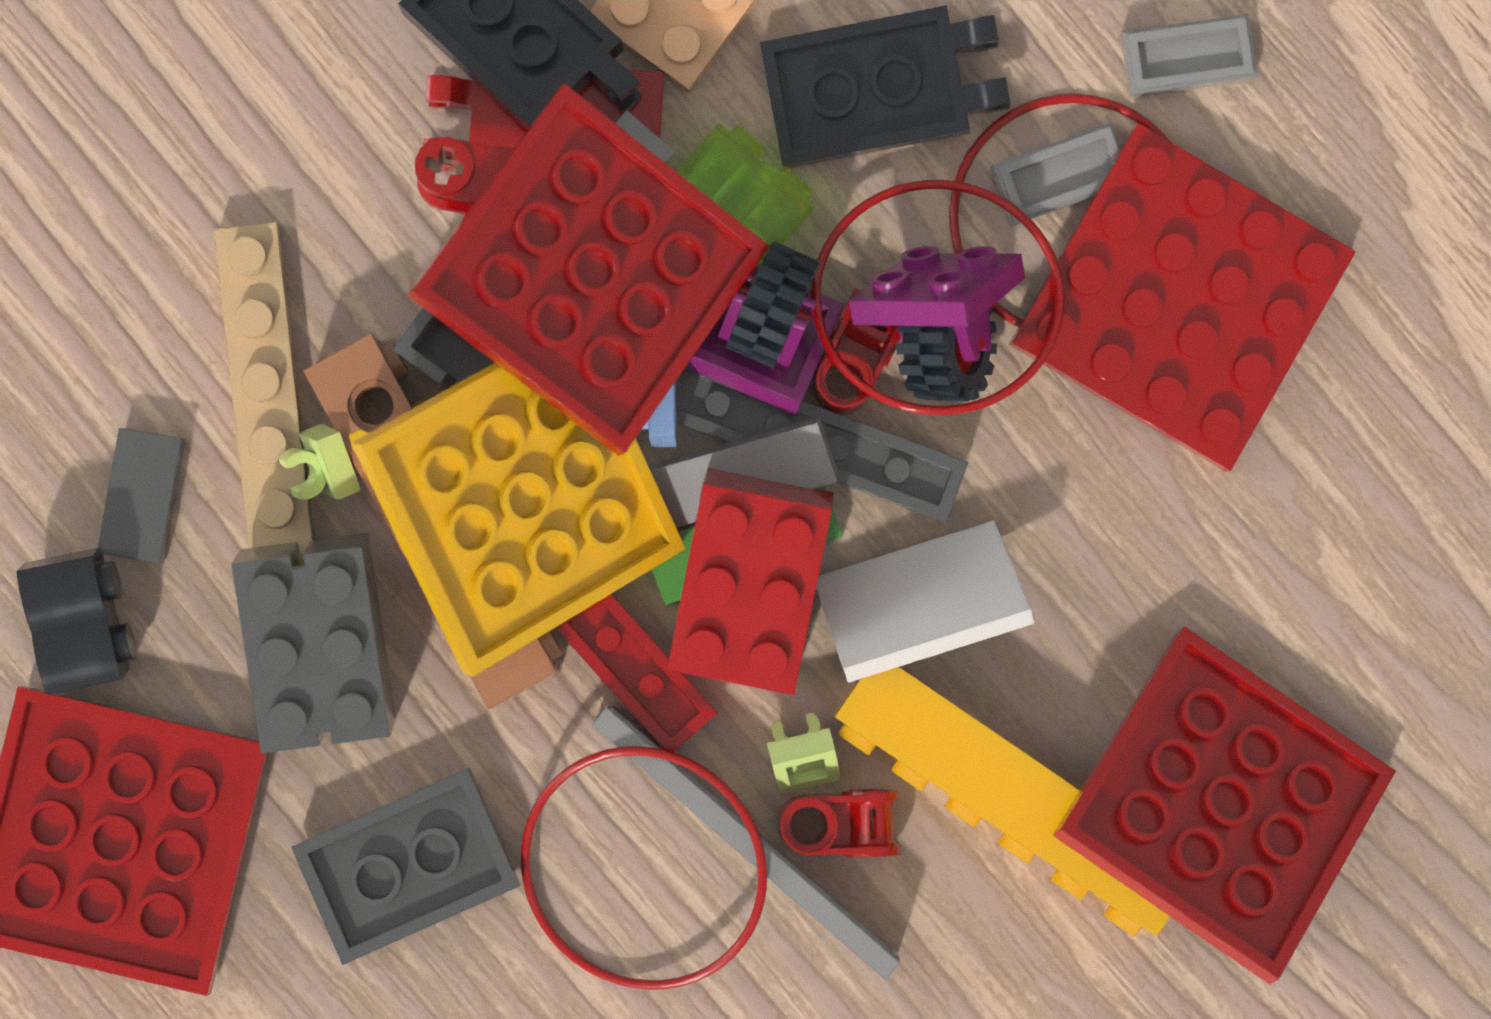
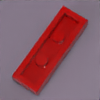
[555,594,718,752]

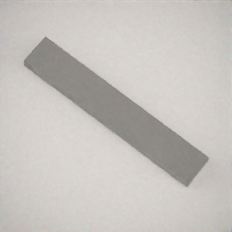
[592,706,900,980]

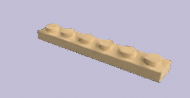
[213,222,315,566]

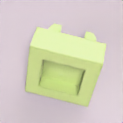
[278,424,361,500]
[767,713,841,795]

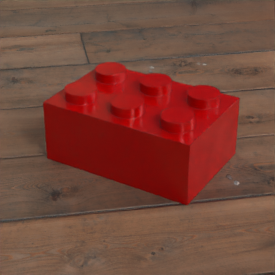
[667,468,834,695]

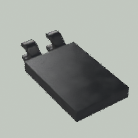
[398,0,643,130]
[760,5,1010,169]

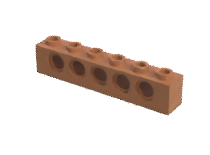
[303,334,563,709]

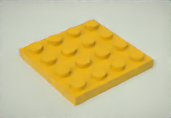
[351,363,686,677]

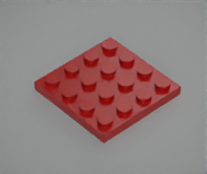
[407,83,770,456]
[1009,123,1356,472]
[1052,626,1396,985]
[0,686,269,996]

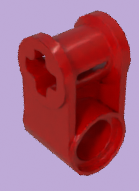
[415,137,514,215]
[813,288,901,415]
[777,789,901,857]

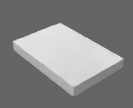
[816,520,1034,683]

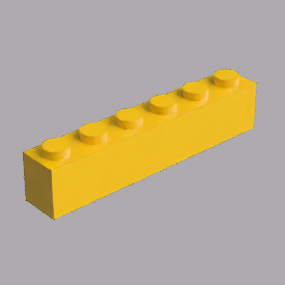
[833,667,1170,937]

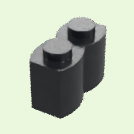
[16,547,136,695]

